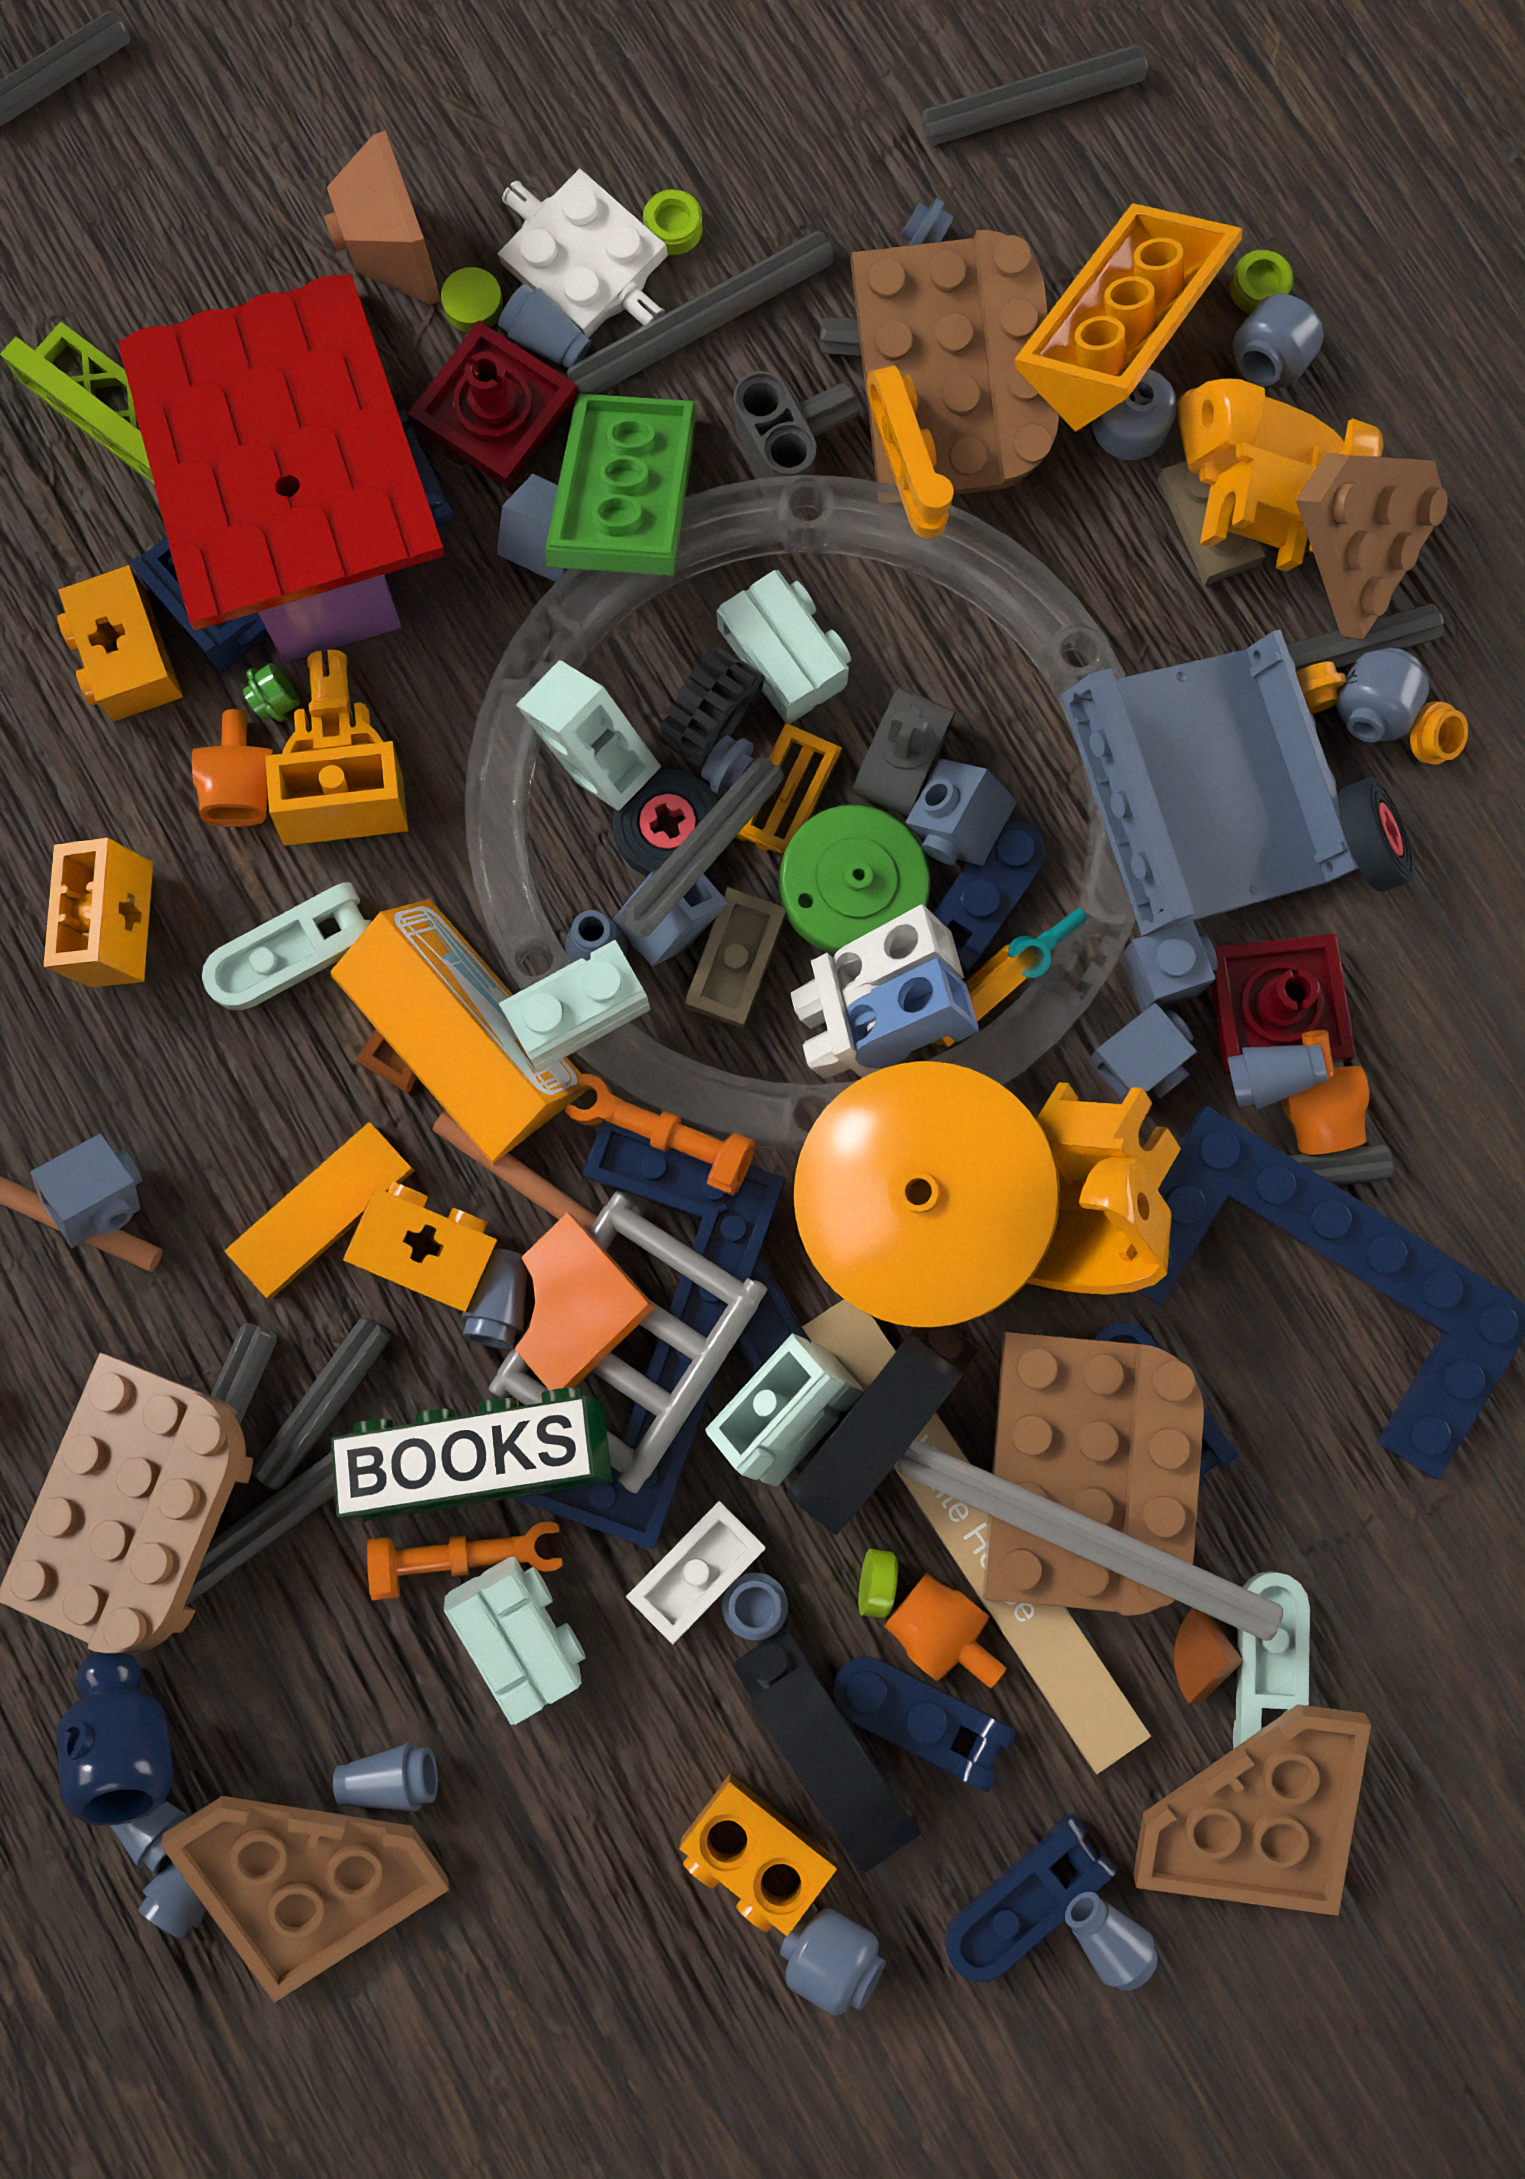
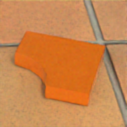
[514,1212,656,1390]

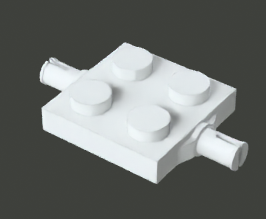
[497,168,668,338]

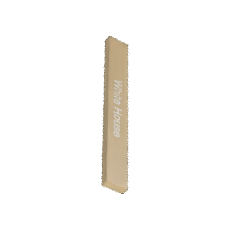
[802,1299,1151,1775]

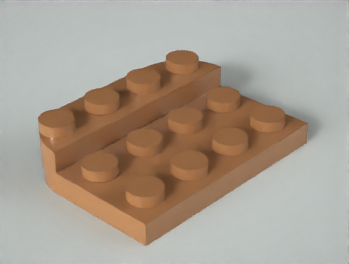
[850,230,1059,504]
[982,1332,1204,1616]
[0,1352,253,1654]

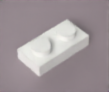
[626,1501,766,1644]

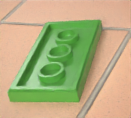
[545,394,697,576]

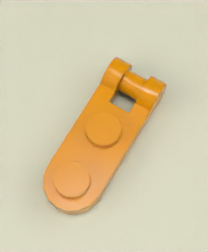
[867,365,954,539]

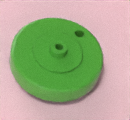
[778,805,931,955]

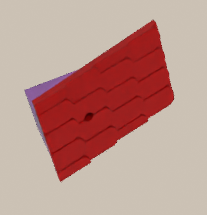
[118,273,445,663]

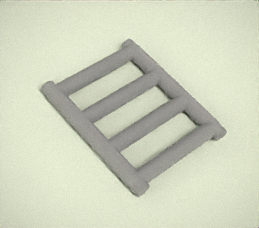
[488,1191,767,1493]

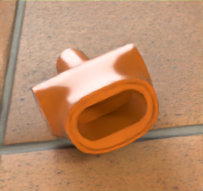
[192,709,274,827]
[1281,1030,1370,1155]
[884,1572,1007,1689]

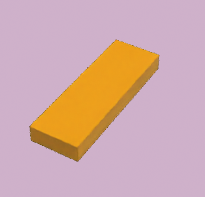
[224,1121,415,1300]

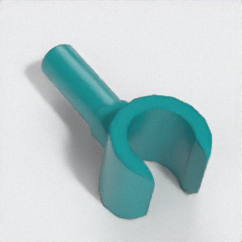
[1008,908,1088,978]

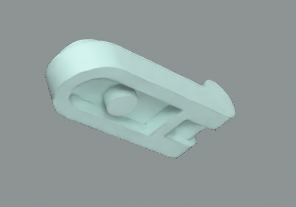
[202,882,372,1011]
[1233,1571,1310,1749]

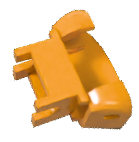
[1176,379,1384,572]
[1027,1082,1181,1295]

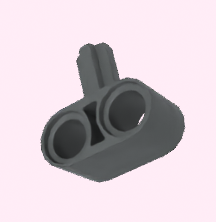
[733,371,860,500]
[852,687,956,816]

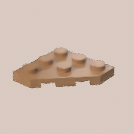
[1296,453,1448,640]
[1133,1704,1371,1916]
[161,1796,449,2003]

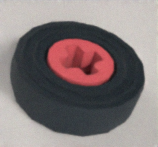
[612,768,719,877]
[1338,777,1414,892]

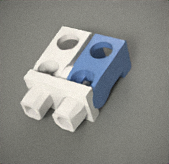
[790,904,980,1079]

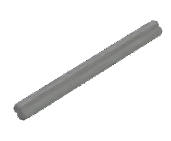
[898,1440,1283,1641]

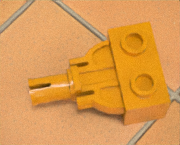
[265,650,408,846]

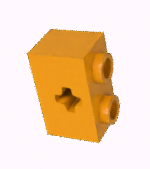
[57,565,183,722]
[44,838,153,988]
[343,1182,497,1312]

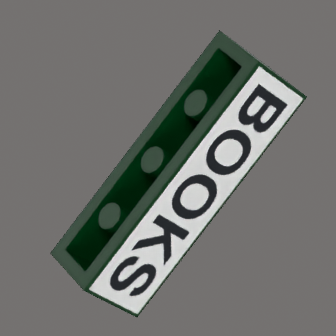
[331,1387,613,1522]

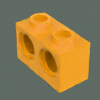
[679,1773,837,1936]

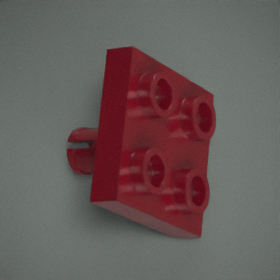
[407,320,578,489]
[1211,933,1356,1076]

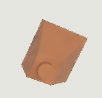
[323,130,442,305]

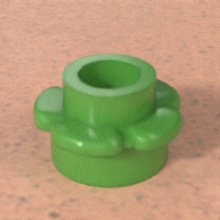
[243,663,300,722]

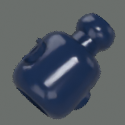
[56,1652,173,1826]

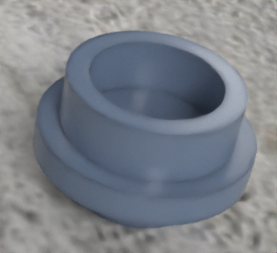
[901,198,954,246]
[701,735,755,796]
[722,1572,788,1640]

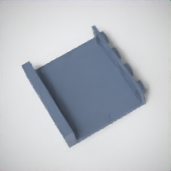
[1061,629,1359,936]

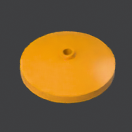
[794,1061,1060,1327]

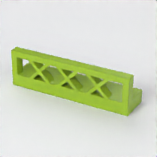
[0,322,154,485]

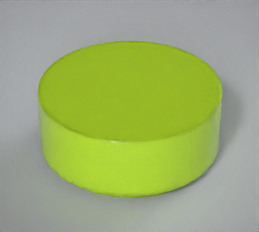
[643,189,703,255]
[1229,250,1293,314]
[441,267,503,333]
[858,1549,898,1619]

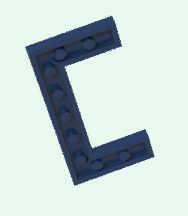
[1135,1105,1525,1480]
[512,1121,786,1550]

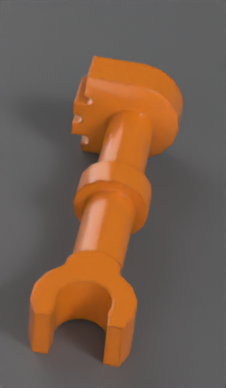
[565,1074,756,1196]
[367,1521,563,1600]

